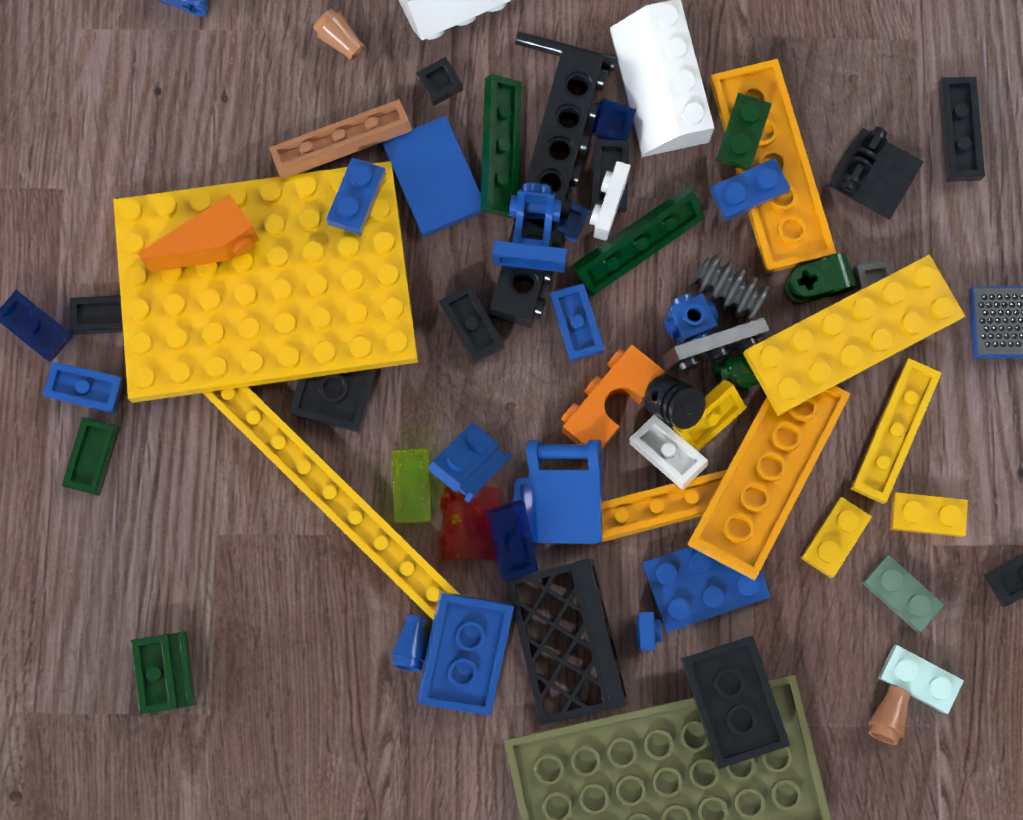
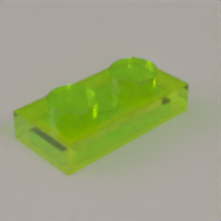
[392,448,432,524]

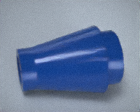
[391,615,428,672]

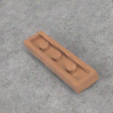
[269,99,412,180]

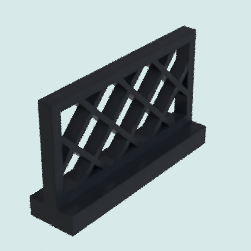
[506,558,629,725]

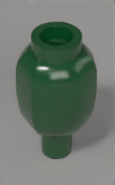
[714,353,760,389]

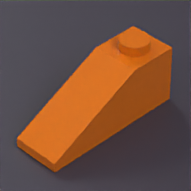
[138,194,260,273]

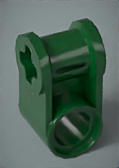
[784,252,858,305]

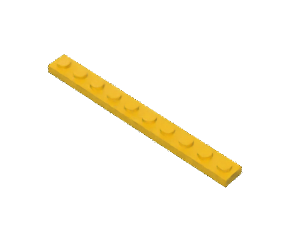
[203,387,460,620]

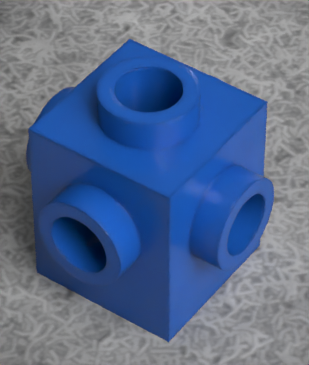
[664,293,719,345]

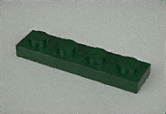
[480,74,522,218]
[572,186,705,297]

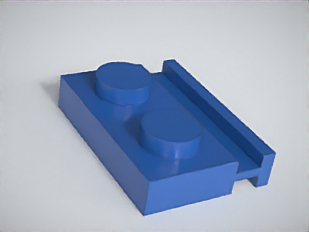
[428,422,512,503]

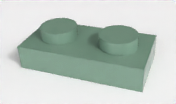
[862,555,944,632]

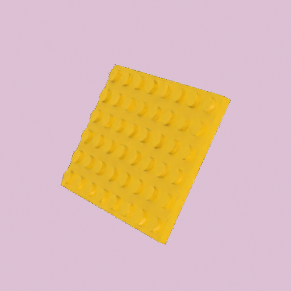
[113,161,418,403]

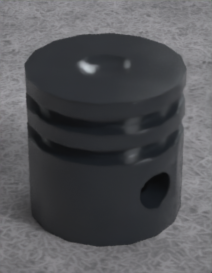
[644,374,706,429]

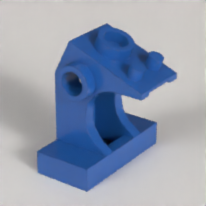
[492,182,567,272]

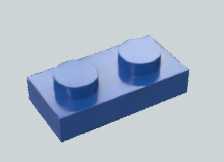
[326,158,386,236]
[710,158,791,222]
[549,283,605,363]
[43,361,125,414]

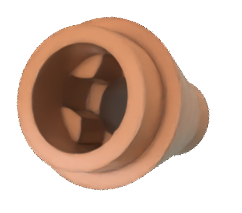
[313,8,365,60]
[868,686,911,745]

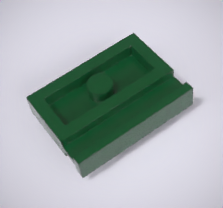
[131,631,196,714]

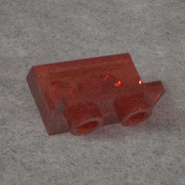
[439,486,499,561]

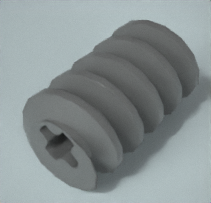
[688,252,770,323]

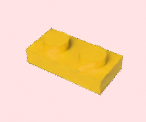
[672,379,747,452]
[889,492,968,537]
[800,497,872,578]

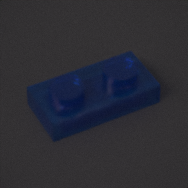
[0,290,74,363]
[486,500,539,582]

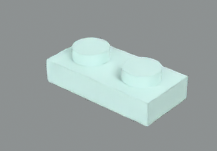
[878,645,964,714]

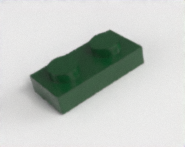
[716,93,772,171]

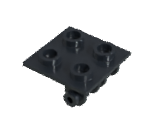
[828,127,924,220]

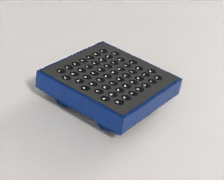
[968,286,1023,359]

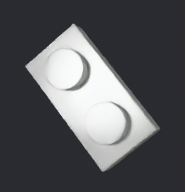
[589,161,631,241]
[629,415,708,490]

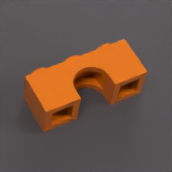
[561,344,665,450]

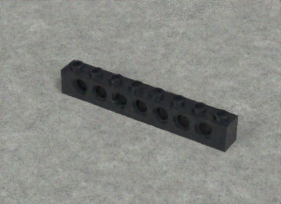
[490,46,608,328]

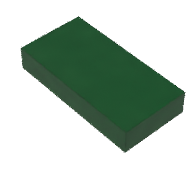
[62,417,120,496]

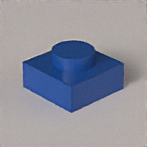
[636,612,662,651]

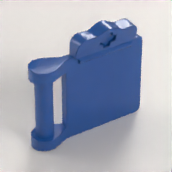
[510,440,603,544]

